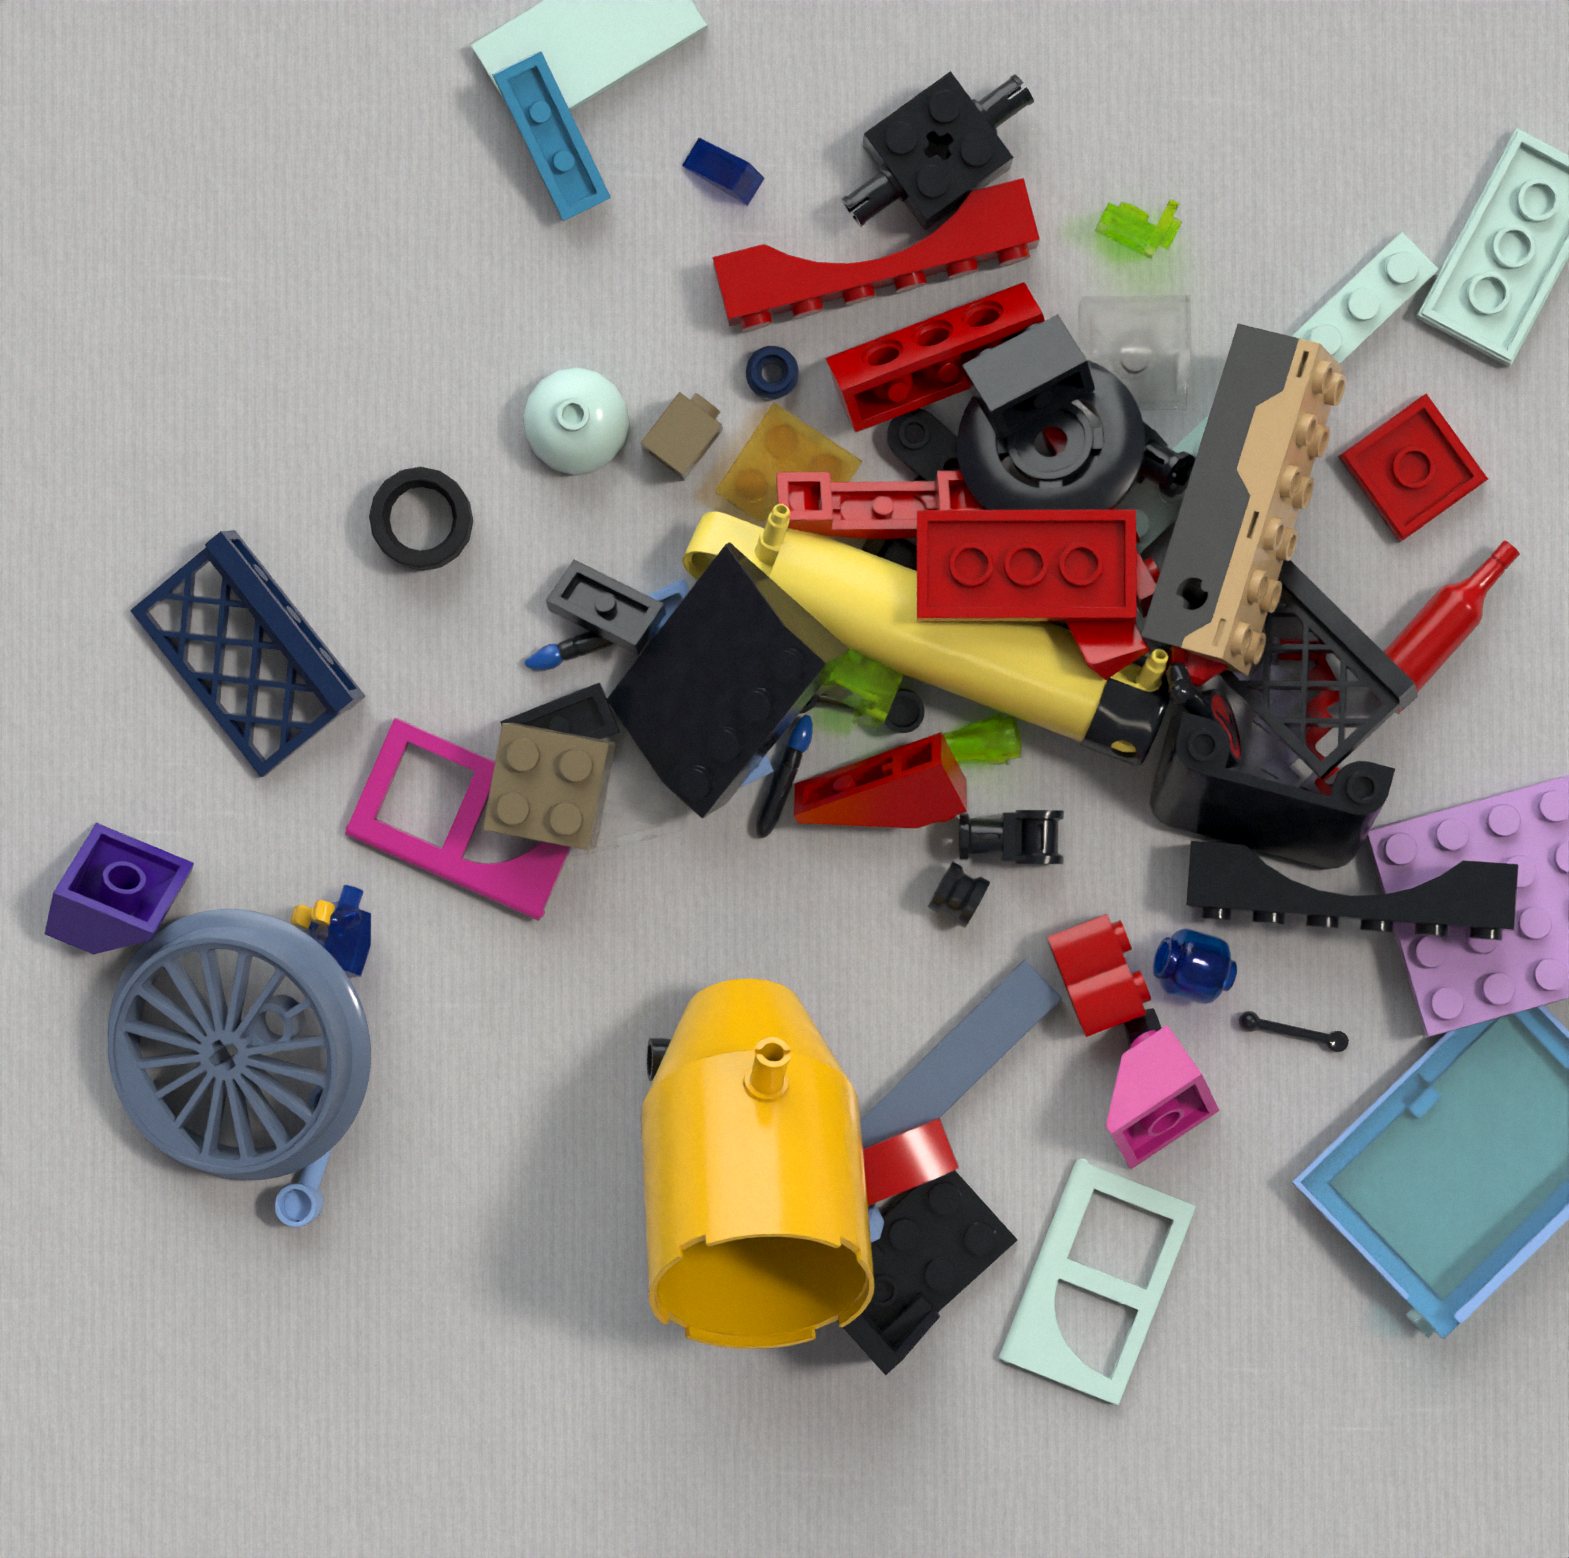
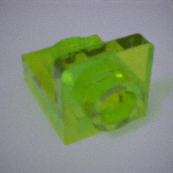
[1095,199,1182,259]

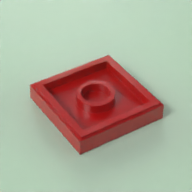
[1338,393,1488,543]

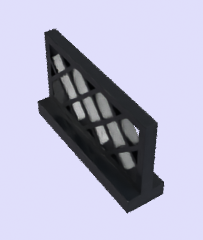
[1218,560,1418,780]

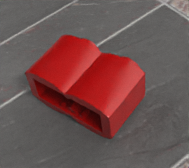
[1046,914,1151,1037]

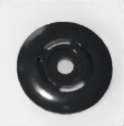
[957,360,1145,510]

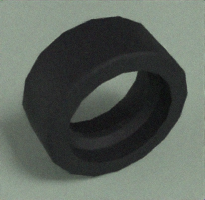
[369,466,474,571]

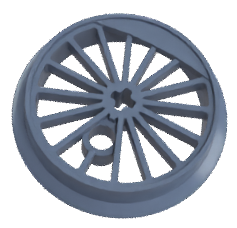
[108,909,371,1180]

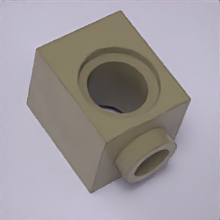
[640,392,723,480]

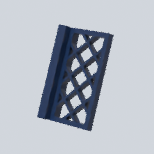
[130,530,366,777]

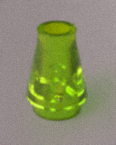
[942,713,1022,765]

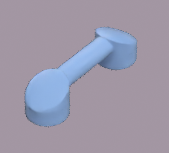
[275,1085,332,1227]

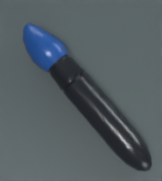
[525,631,615,671]
[756,715,813,838]

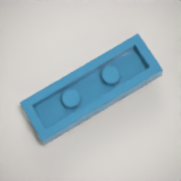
[492,51,611,221]

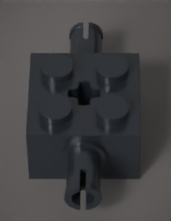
[841,71,1034,231]

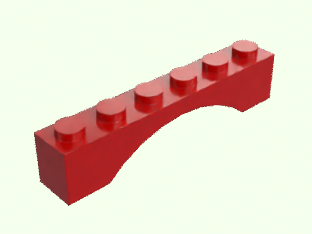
[713,178,1040,331]

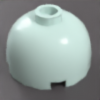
[523,367,630,475]

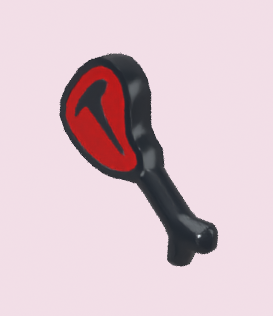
[1166,661,1242,769]

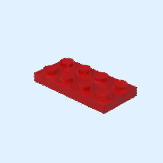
[917,509,1137,622]

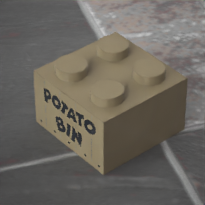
[483,722,616,850]

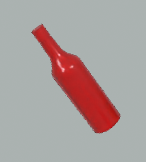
[1359,540,1520,714]

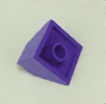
[44,823,194,955]

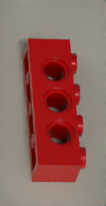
[826,282,1045,433]

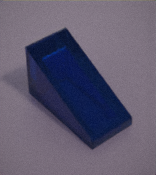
[682,138,765,206]

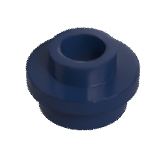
[746,346,799,400]

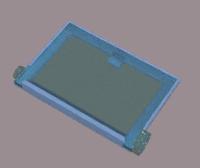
[1291,1005,1569,1339]

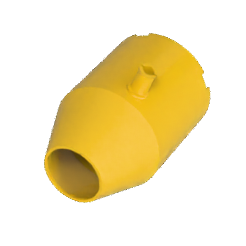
[640,978,875,1349]

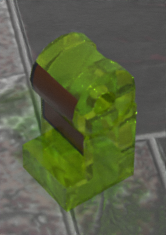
[814,650,903,731]

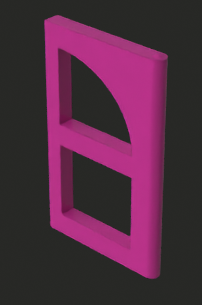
[345,718,572,921]

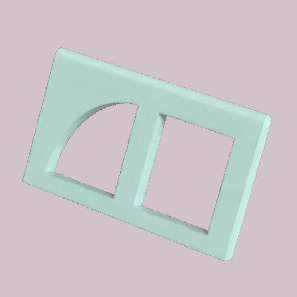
[999,1159,1196,1406]

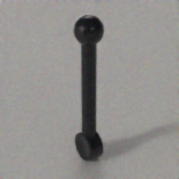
[1239,1011,1349,1052]

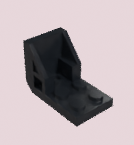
[837,1170,1018,1376]

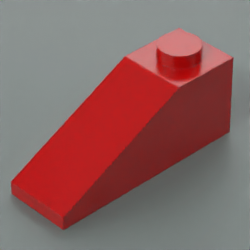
[793,732,967,829]

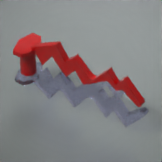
[1250,636,1340,796]

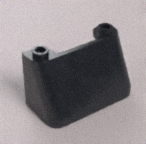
[1150,712,1395,868]

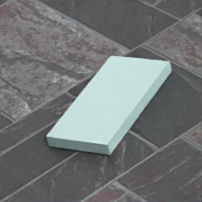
[471,0,708,112]
[1415,128,1569,367]

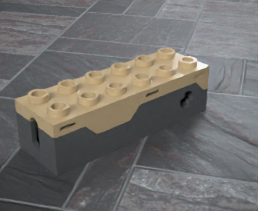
[1141,323,1346,686]

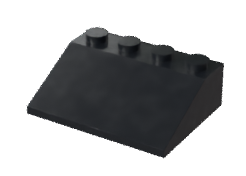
[607,542,850,819]

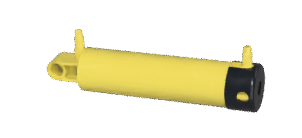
[682,504,1170,766]

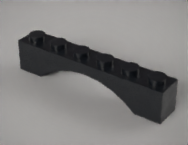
[1186,841,1519,941]

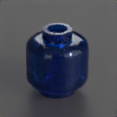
[1153,928,1237,1004]

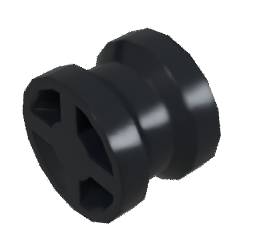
[928,861,990,928]

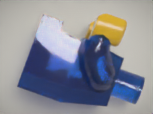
[291,885,371,978]

